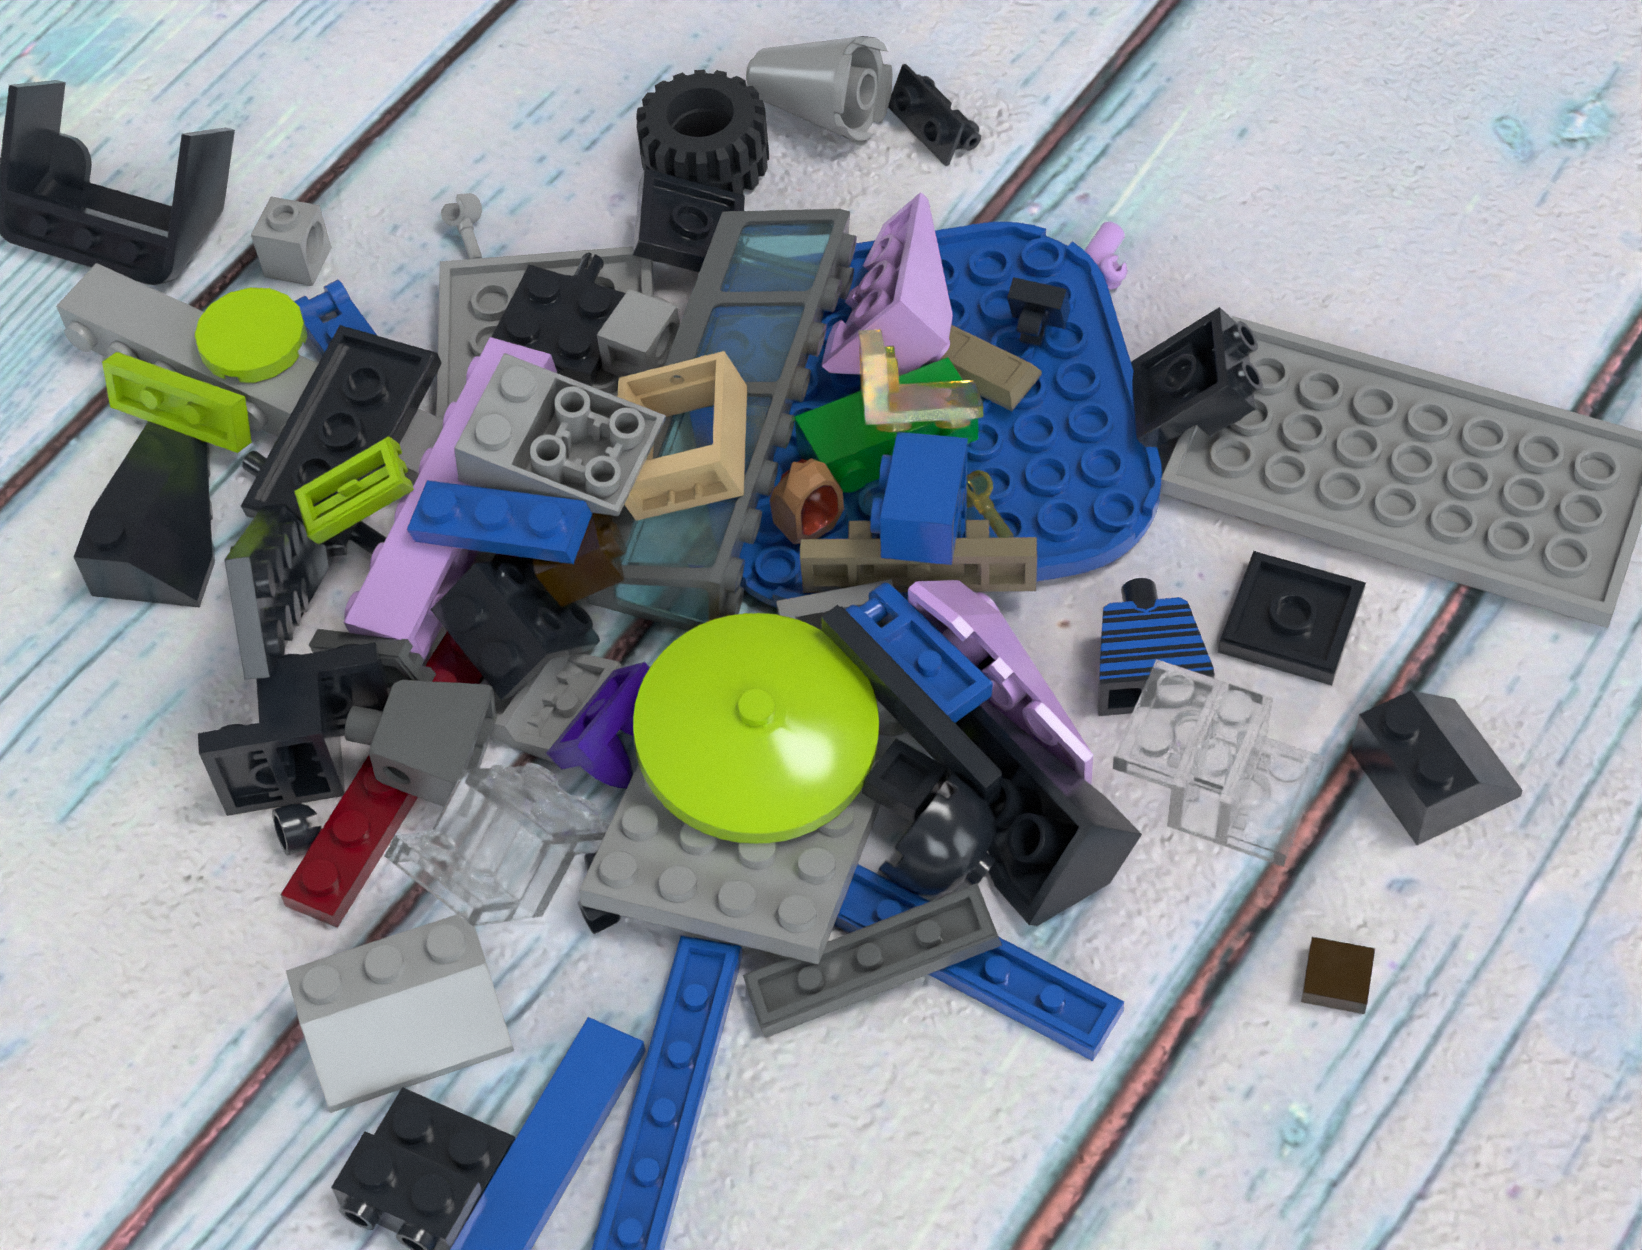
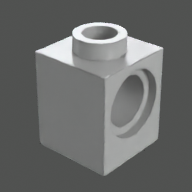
[251,196,332,286]
[597,289,680,377]

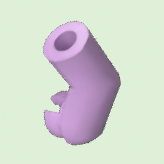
[1084,222,1127,290]

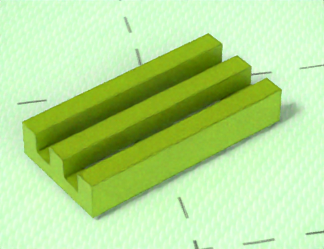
[294,436,414,544]

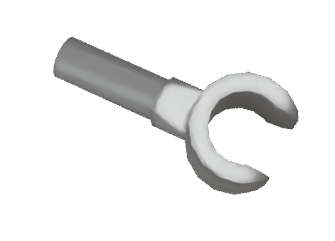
[441,193,482,259]

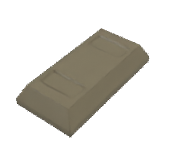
[921,325,1042,411]

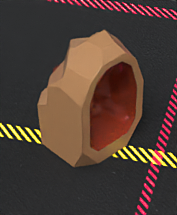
[769,459,844,544]

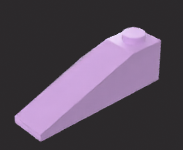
[822,192,953,376]
[908,580,1093,784]

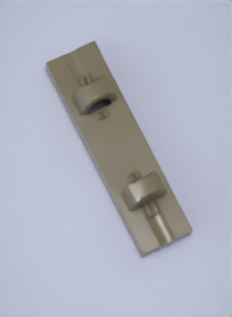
[800,520,1037,593]

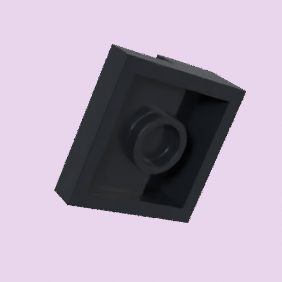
[1131,307,1263,447]
[331,1087,515,1250]

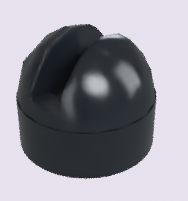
[272,803,322,856]

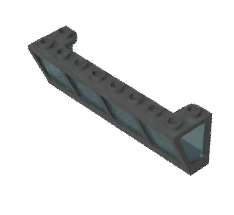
[587,209,857,631]

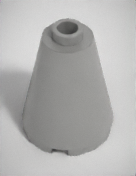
[746,36,893,141]

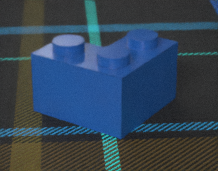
[870,432,968,565]

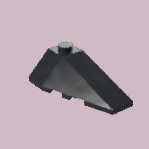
[73,421,215,607]
[947,701,1142,926]

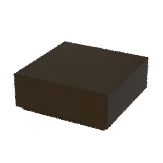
[1301,937,1375,1014]

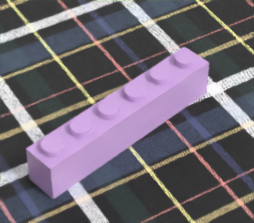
[344,337,557,665]

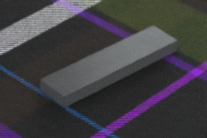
[743,883,1002,1038]

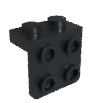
[430,557,600,700]

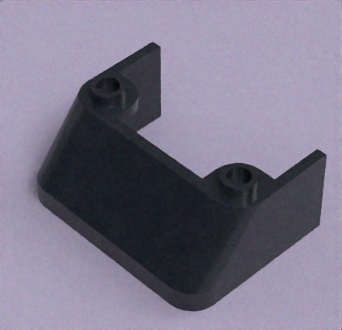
[0,80,235,285]

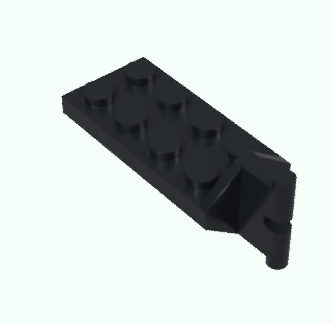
[224,504,347,680]

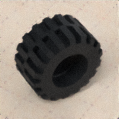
[636,69,769,195]

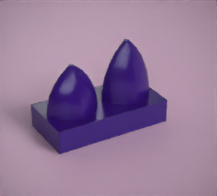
[546,662,650,789]

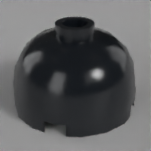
[878,772,996,898]

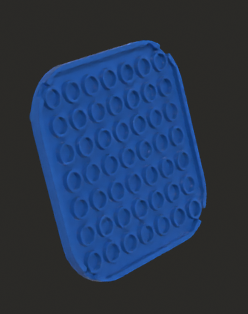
[690,222,1162,608]

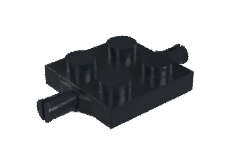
[491,252,626,387]

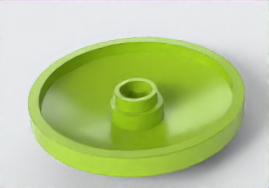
[633,613,879,844]

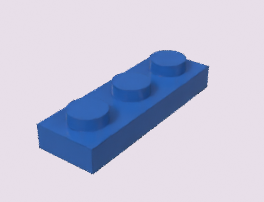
[407,480,592,564]

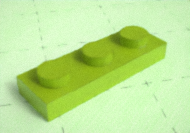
[102,352,252,453]

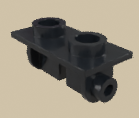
[888,64,981,166]

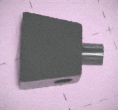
[345,680,497,813]

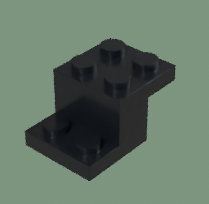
[198,642,391,816]

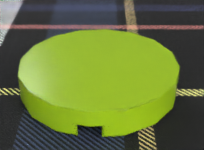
[195,287,308,383]

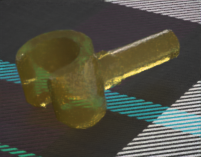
[967,470,1014,538]

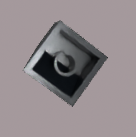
[1351,690,1523,845]

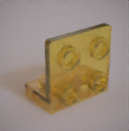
[858,329,984,432]

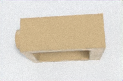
[617,351,747,521]

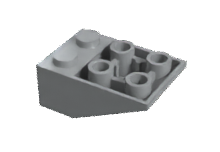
[454,353,666,516]

